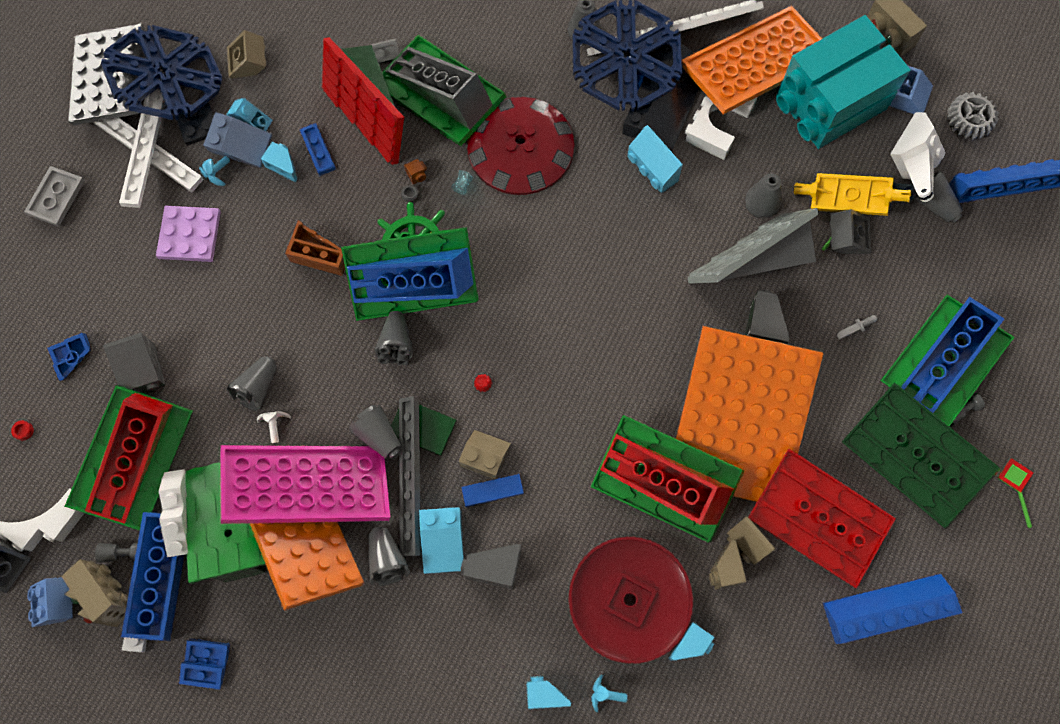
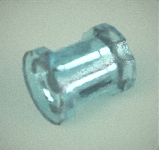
[451,170,473,195]

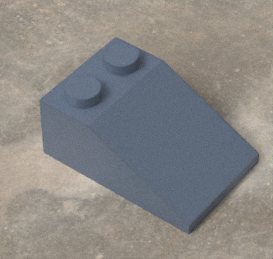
[203,112,272,168]

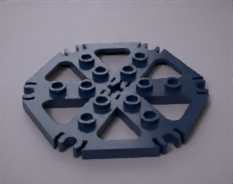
[572,0,682,111]
[101,25,222,120]

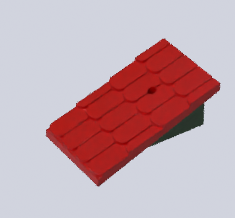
[322,37,404,165]

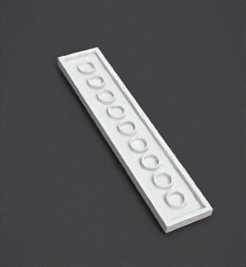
[587,0,764,56]

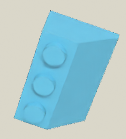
[628,125,683,193]

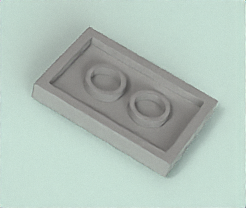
[24,166,85,227]

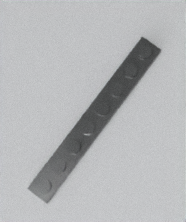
[399,396,421,557]

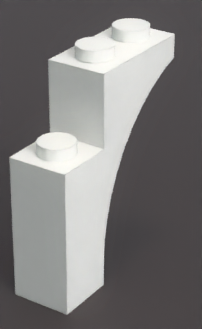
[159,469,188,557]
[0,488,84,552]

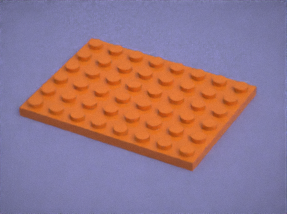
[676,326,823,502]

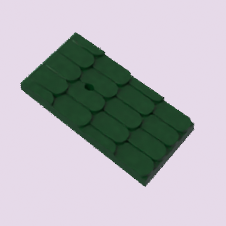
[842,382,1001,529]

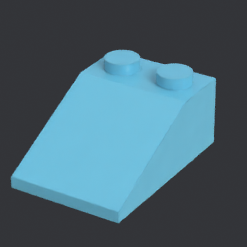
[419,507,464,574]

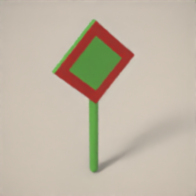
[998,458,1033,528]

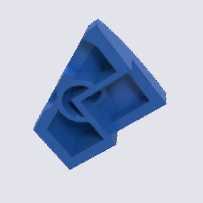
[47,333,91,381]

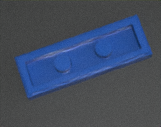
[299,123,336,176]
[461,474,524,507]

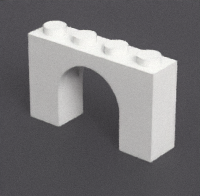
[685,96,758,160]

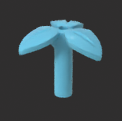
[199,156,230,186]
[592,675,627,712]

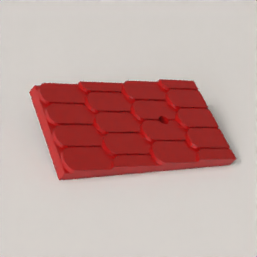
[748,448,896,589]

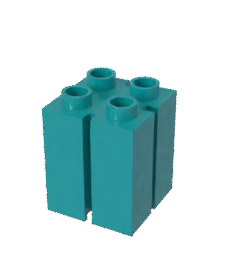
[776,14,911,149]

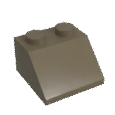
[227,30,266,78]
[459,430,511,479]
[726,516,775,565]
[709,540,746,590]

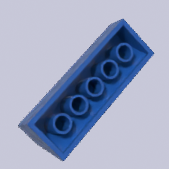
[949,159,1060,203]
[121,512,187,641]
[823,574,962,644]

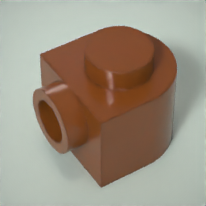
[404,159,427,185]

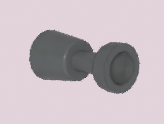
[949,393,985,427]
[95,543,138,563]

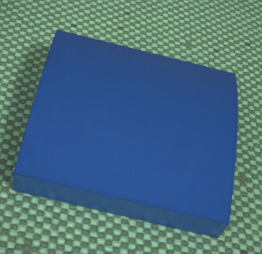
[179,638,230,689]

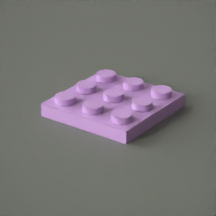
[156,206,221,262]

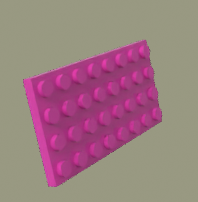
[220,445,390,524]

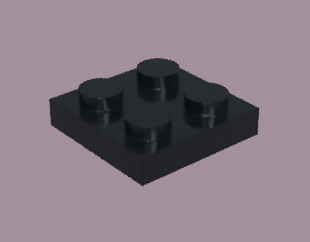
[177,102,214,146]

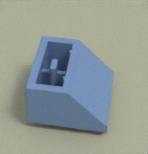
[890,65,933,114]
[28,577,73,627]

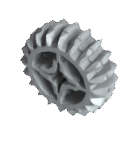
[947,92,999,140]

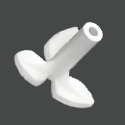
[257,411,291,443]

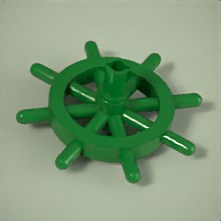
[377,202,445,240]

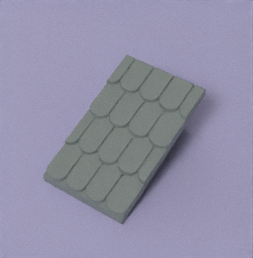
[687,208,818,284]

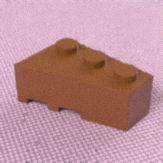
[285,220,345,276]

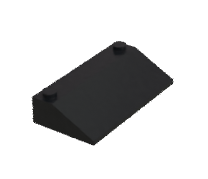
[622,43,700,152]

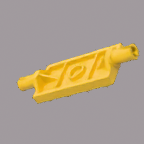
[794,173,911,216]

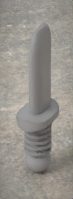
[837,315,877,340]

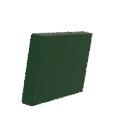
[391,405,457,456]

